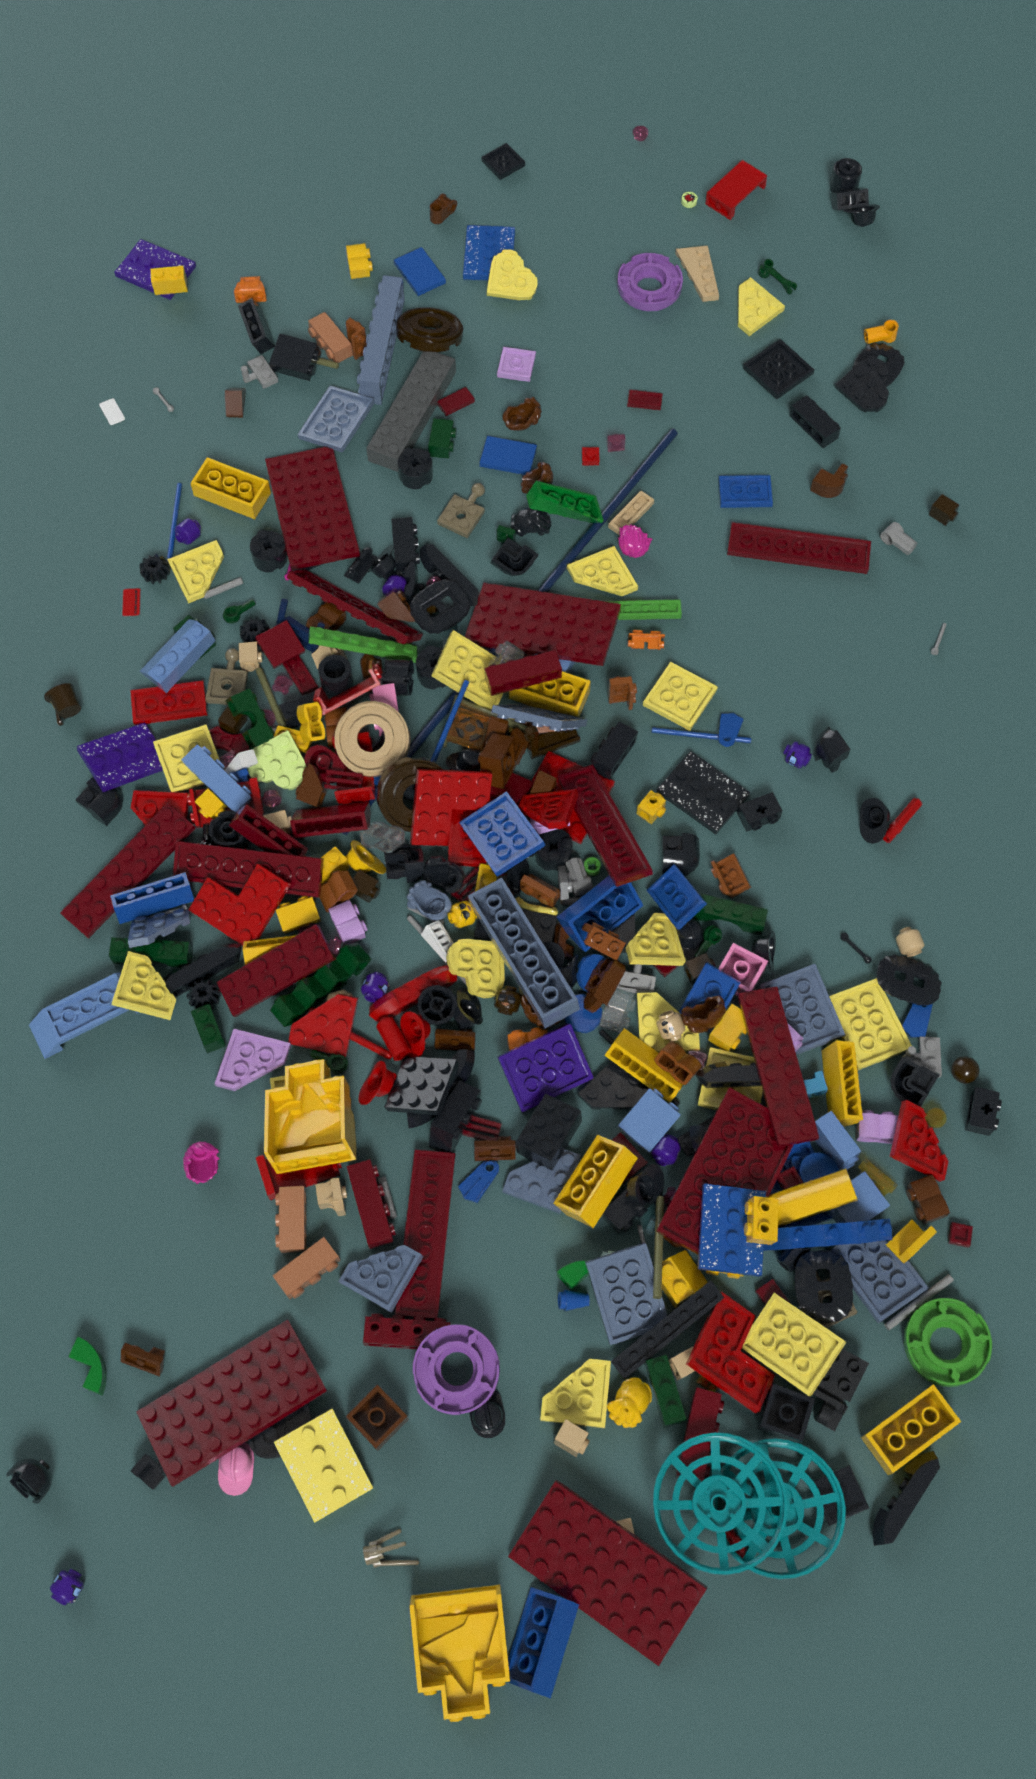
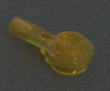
[925,1108,947,1128]

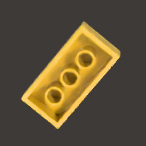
[190,457,271,519]
[509,671,591,717]
[553,1135,638,1228]
[861,1384,962,1475]

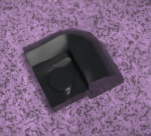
[490,537,539,576]
[813,727,851,773]
[75,777,123,826]
[662,833,700,876]
[383,844,424,883]
[890,1055,940,1107]

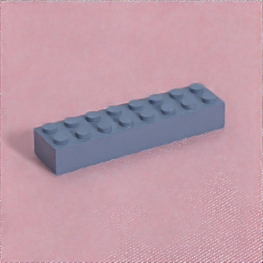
[357,275,405,405]
[468,878,580,1028]

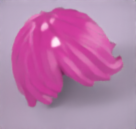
[618,524,653,558]
[183,1141,219,1184]

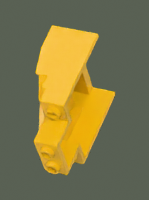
[264,1059,356,1174]
[409,1584,510,1722]

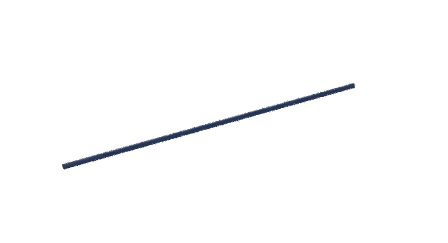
[342,429,678,836]

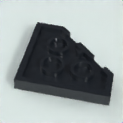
[578,1061,653,1110]

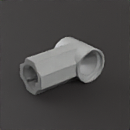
[880,522,917,555]
[566,857,593,897]

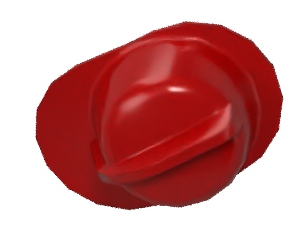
[400,1011,431,1057]
[358,1061,397,1105]

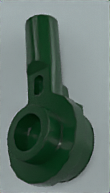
[223,599,256,623]
[694,925,722,958]
[310,1050,348,1074]

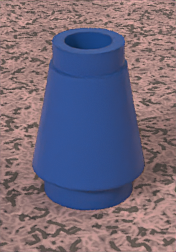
[558,1290,590,1311]

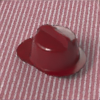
[305,745,344,783]

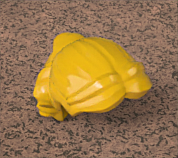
[607,1377,652,1428]

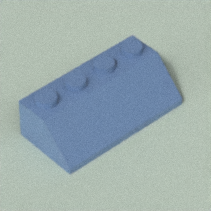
[140,619,215,693]

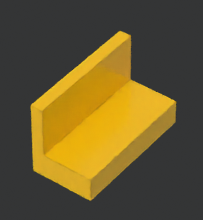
[886,1220,937,1264]

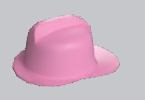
[218,1442,254,1496]

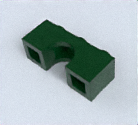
[225,688,274,750]
[644,1355,686,1428]

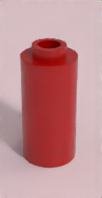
[376,1016,412,1061]

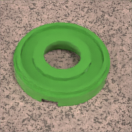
[904,1298,992,1387]

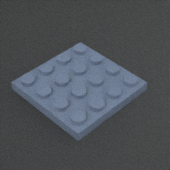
[492,704,588,731]

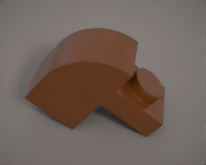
[810,463,848,498]

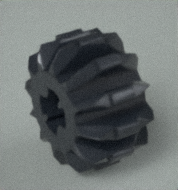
[139,554,170,585]
[240,616,270,647]
[186,978,221,1010]

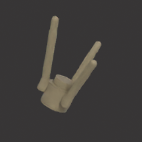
[363,1529,419,1568]

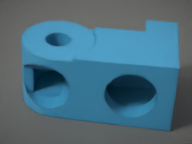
[804,1071,828,1099]

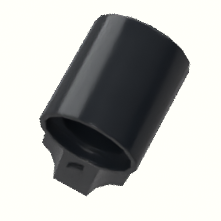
[777,1247,812,1273]

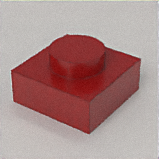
[582,447,600,466]

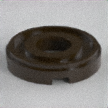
[396,308,463,352]
[377,757,443,832]

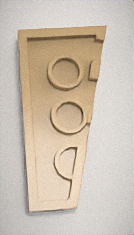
[675,246,719,302]

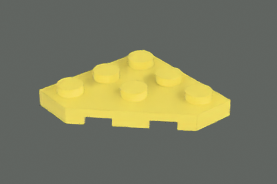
[738,277,785,336]
[167,540,224,604]
[567,546,638,596]
[625,913,686,966]
[112,951,176,1020]
[637,992,700,1052]
[540,1359,611,1428]

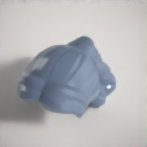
[407,880,452,920]

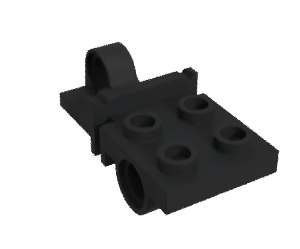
[813,1348,869,1432]

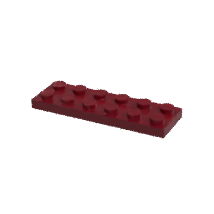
[216,924,336,1017]

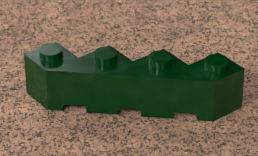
[270,943,372,1027]

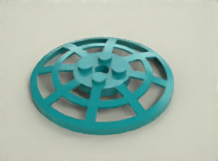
[653,1433,788,1575]
[713,1439,846,1580]

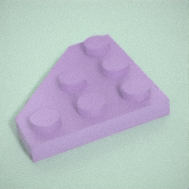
[215,1029,291,1091]

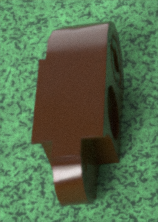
[583,959,625,1013]

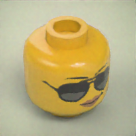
[447,901,477,928]

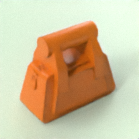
[234,276,267,303]

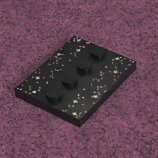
[656,751,750,835]

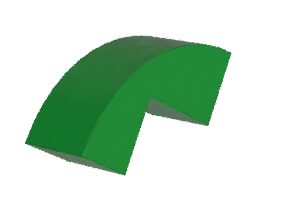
[557,1261,589,1291]
[68,1337,107,1396]

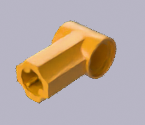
[864,320,899,344]

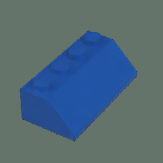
[557,875,644,952]
[508,1587,579,1699]

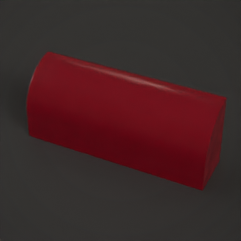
[290,801,371,838]

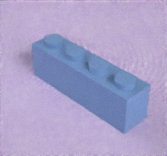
[181,744,253,813]

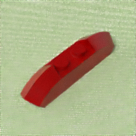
[369,965,457,1022]

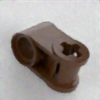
[430,193,457,224]

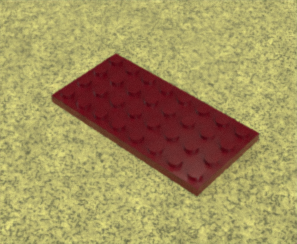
[265,447,360,571]
[465,583,621,666]
[656,1087,794,1255]
[136,1319,327,1487]
[508,1479,708,1666]

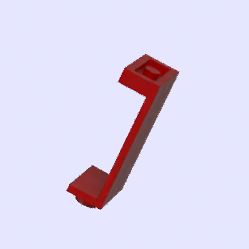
[705,160,767,220]
[313,660,383,716]
[332,732,375,804]
[187,778,264,828]
[255,1155,342,1200]

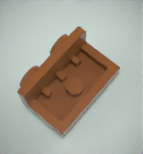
[346,318,367,360]
[608,676,637,710]
[711,853,751,898]
[520,874,560,908]
[581,922,626,960]

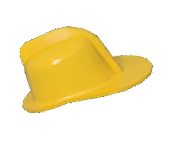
[345,840,386,874]

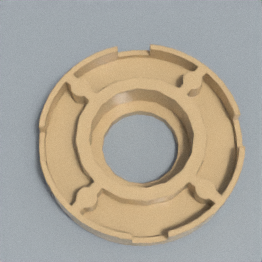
[335,701,411,777]

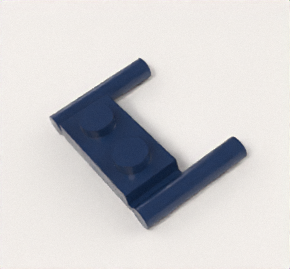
[276,599,325,654]

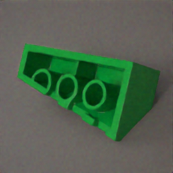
[526,481,604,523]

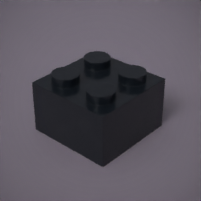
[757,1384,815,1444]

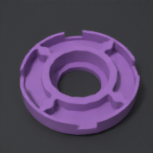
[617,253,683,311]
[413,1324,500,1415]

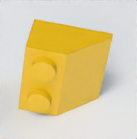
[662,1250,707,1308]

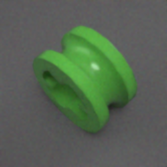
[584,857,601,877]

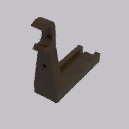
[524,726,581,760]

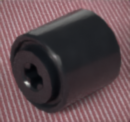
[830,158,862,192]
[318,655,353,697]

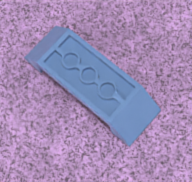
[29,973,139,1059]

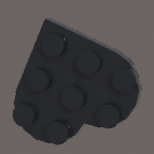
[835,356,889,412]
[248,1403,312,1459]

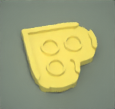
[487,250,538,300]
[446,939,505,998]

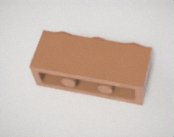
[308,312,353,363]
[275,1186,307,1253]
[273,1237,340,1300]

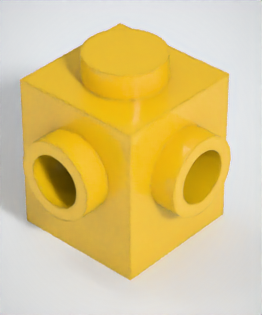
[195,789,227,820]
[637,790,666,825]

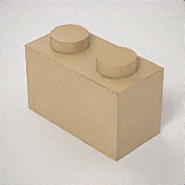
[554,1420,590,1457]

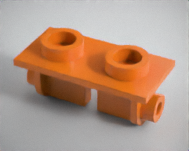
[628,630,665,650]

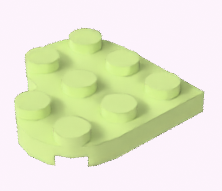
[247,730,306,790]

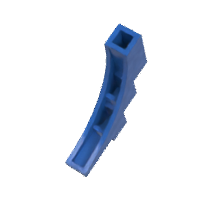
[763,1219,892,1251]

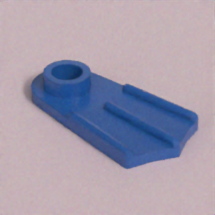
[718,713,744,747]
[902,1004,933,1038]
[458,1160,499,1203]

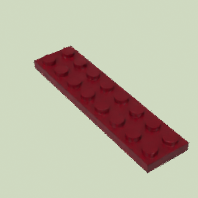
[727,522,871,574]
[287,569,423,644]
[558,764,653,887]
[60,803,196,939]
[173,841,324,897]
[738,986,819,1147]
[395,1150,456,1320]

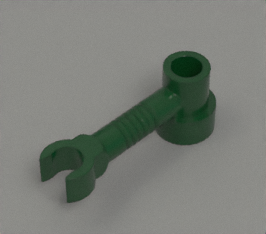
[758,259,797,295]

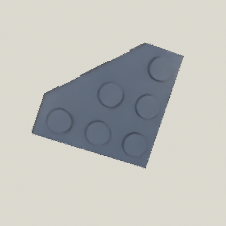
[128,909,191,948]
[502,1150,581,1214]
[338,1245,423,1313]

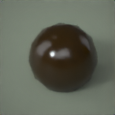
[951,1056,979,1084]

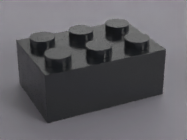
[515,1094,582,1171]

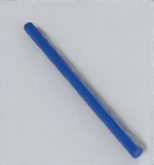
[167,483,182,562]
[431,680,469,762]
[652,727,751,743]

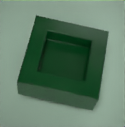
[497,525,515,544]

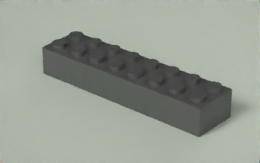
[367,351,456,472]

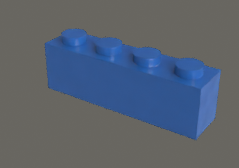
[111,872,194,924]

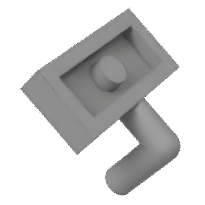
[241,355,278,389]
[558,866,581,906]
[616,964,656,993]
[904,1037,942,1078]

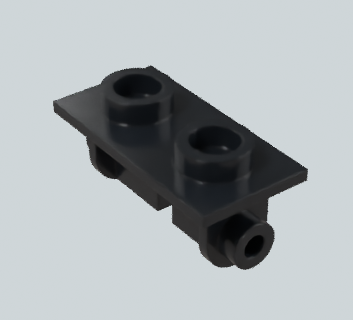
[344,547,378,584]

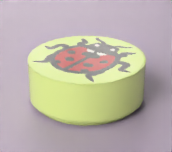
[681,192,698,208]

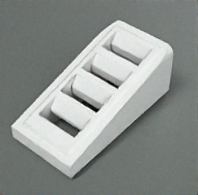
[224,749,258,774]
[421,920,453,963]

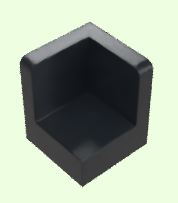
[131,1453,166,1490]

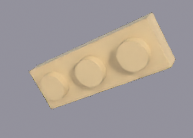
[608,491,654,536]

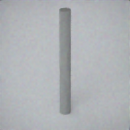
[884,1274,954,1331]

